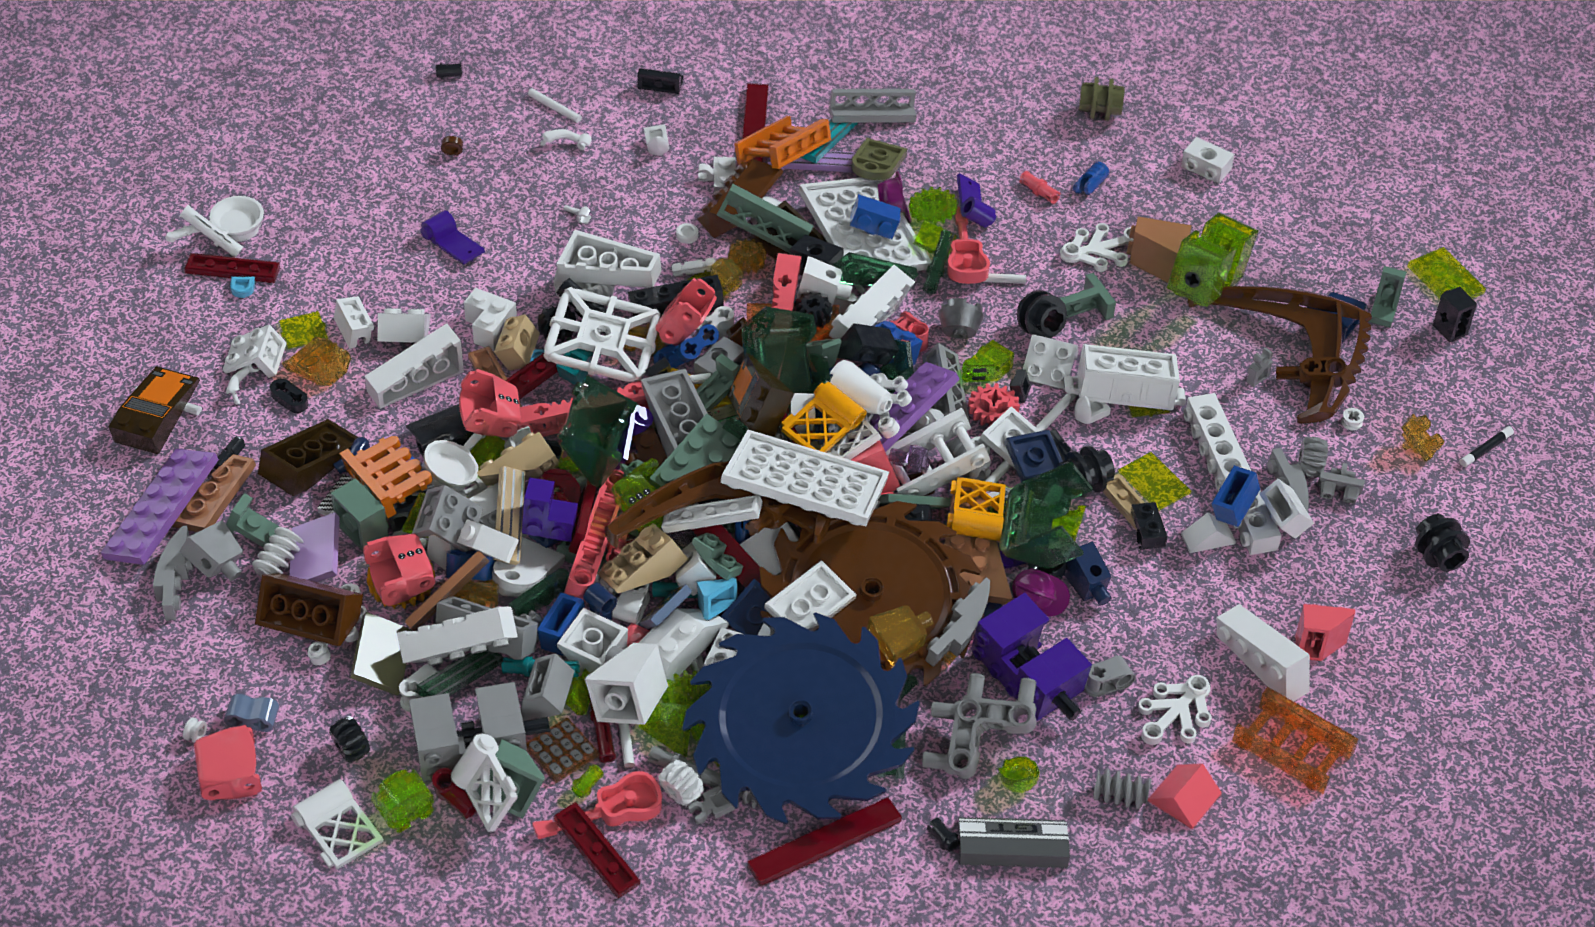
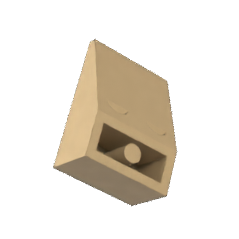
[477,432,560,486]
[597,523,689,593]

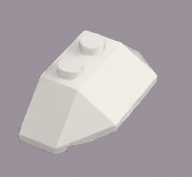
[638,608,729,688]

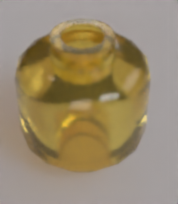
[710,258,744,292]

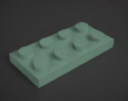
[648,413,742,506]

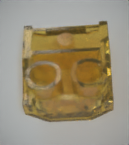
[282,337,351,386]

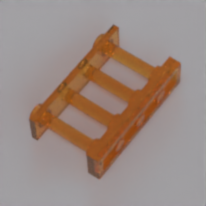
[1232,687,1359,794]

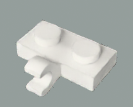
[698,157,736,193]

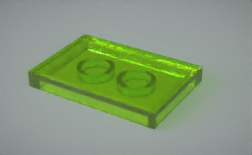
[1407,247,1486,299]

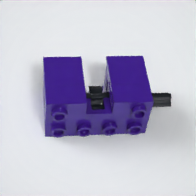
[971,593,1092,721]

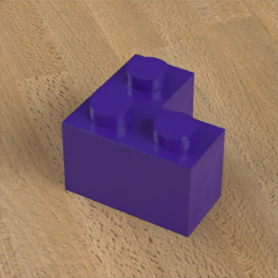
[522,478,578,542]

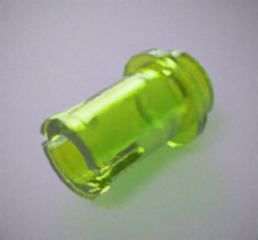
[572,764,604,798]

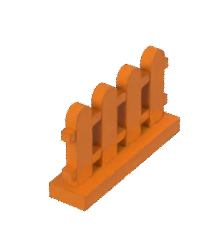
[339,436,433,518]

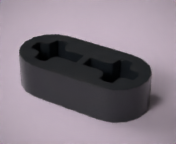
[270,379,309,413]

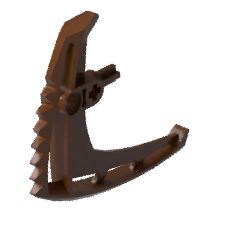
[1188,286,1372,424]
[605,461,830,548]

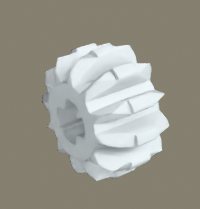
[658,760,704,806]

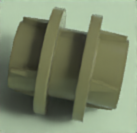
[1079,77,1125,121]

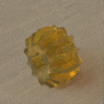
[728,237,766,275]

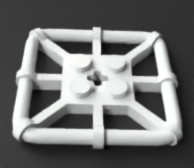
[544,287,661,382]

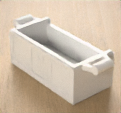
[1064,344,1186,410]

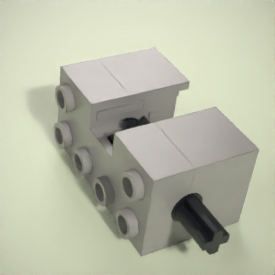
[409,682,550,781]

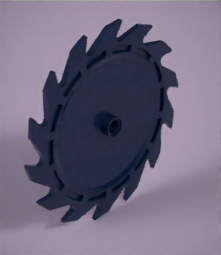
[682,612,920,825]

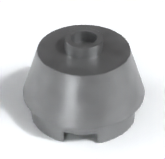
[938,298,984,339]

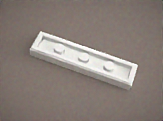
[661,495,762,533]

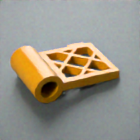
[781,382,867,453]
[946,477,1006,541]

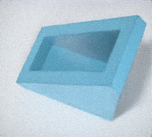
[697,578,737,620]

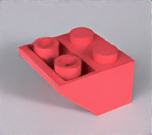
[1295,604,1355,661]

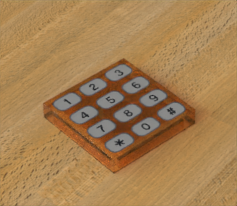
[526,717,599,783]

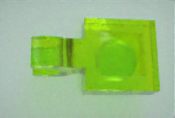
[565,669,591,716]

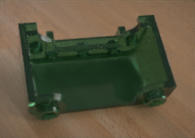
[742,306,820,409]
[557,375,637,488]

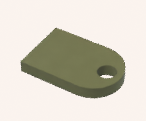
[851,138,908,180]

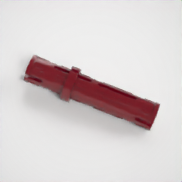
[588,694,616,763]

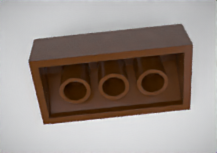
[697,159,784,238]
[254,573,363,646]

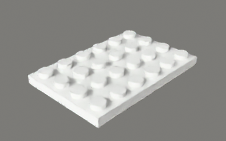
[798,178,932,280]
[720,430,889,526]

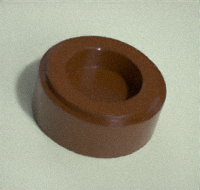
[441,136,463,155]

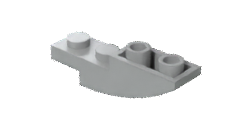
[1267,448,1309,538]
[153,526,194,621]
[925,577,990,666]

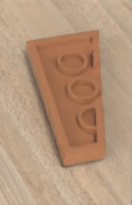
[172,454,256,532]

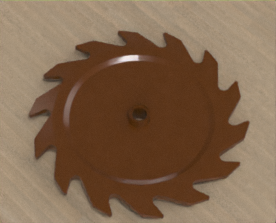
[759,501,984,687]

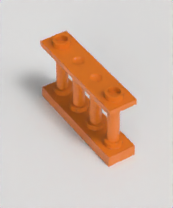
[734,116,831,169]

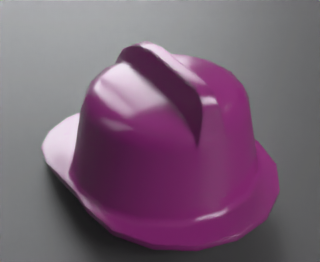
[877,171,911,224]
[1012,569,1070,617]

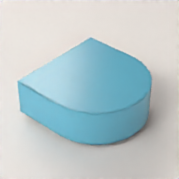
[230,277,255,298]

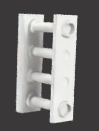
[886,408,991,496]

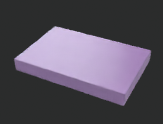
[289,512,340,582]

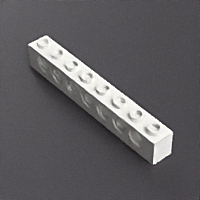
[1183,393,1282,555]

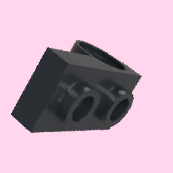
[1131,502,1168,550]

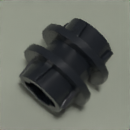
[1016,290,1068,339]
[1057,445,1115,498]
[1415,513,1470,572]

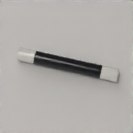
[1459,426,1514,467]

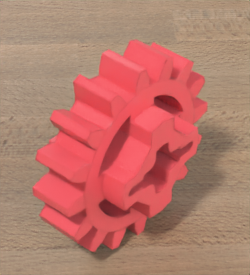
[968,383,1020,426]

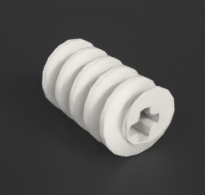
[252,527,304,578]

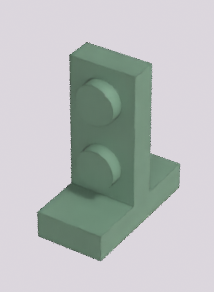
[1368,266,1407,328]
[1060,273,1116,320]
[696,353,739,411]
[226,493,280,547]

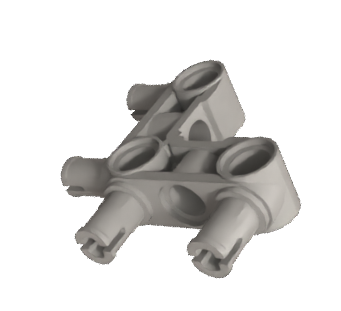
[922,673,1037,779]

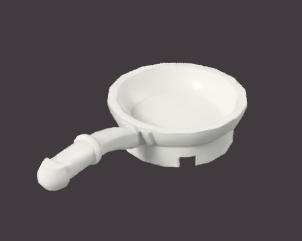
[165,196,264,242]
[421,433,485,493]

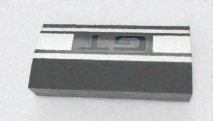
[958,817,1070,868]

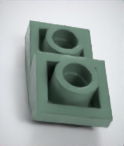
[692,533,743,580]

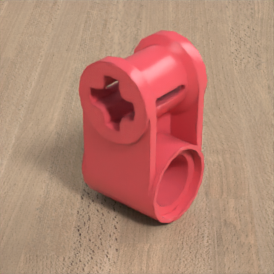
[890,311,929,352]

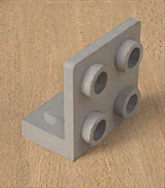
[412,485,483,552]

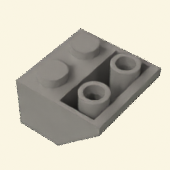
[521,653,574,721]

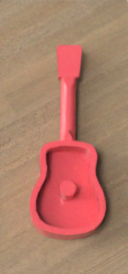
[947,207,990,284]
[533,771,662,839]

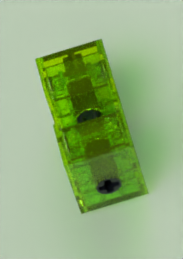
[1166,212,1259,307]

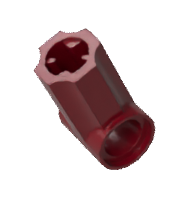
[432,768,477,819]

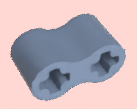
[224,694,280,732]

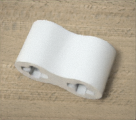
[696,306,734,340]

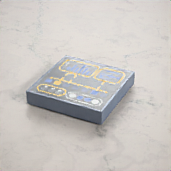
[638,584,692,630]

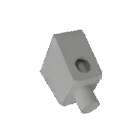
[179,520,243,581]

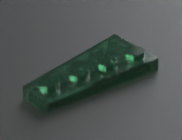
[832,252,918,286]

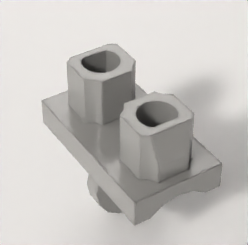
[1317,463,1365,504]

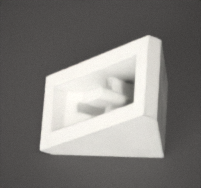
[1181,512,1236,553]

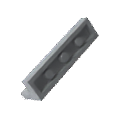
[828,89,917,123]
[922,343,970,423]

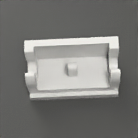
[334,296,374,349]

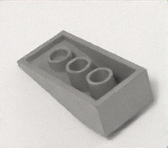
[640,369,708,458]

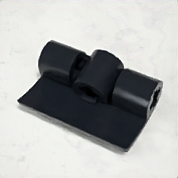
[406,404,474,458]

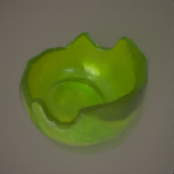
[998,756,1040,793]

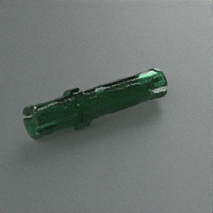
[922,230,955,294]

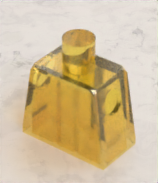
[867,605,933,667]

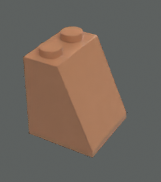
[1127,216,1192,288]

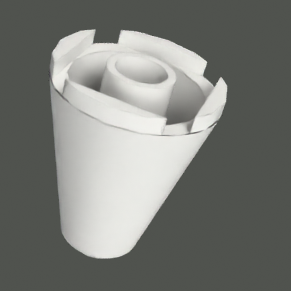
[826,360,893,415]

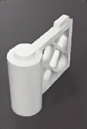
[810,418,882,460]
[451,734,518,832]
[291,779,383,869]

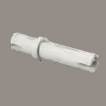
[180,205,243,258]

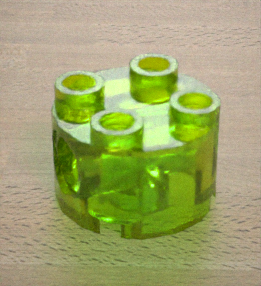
[371,769,434,833]

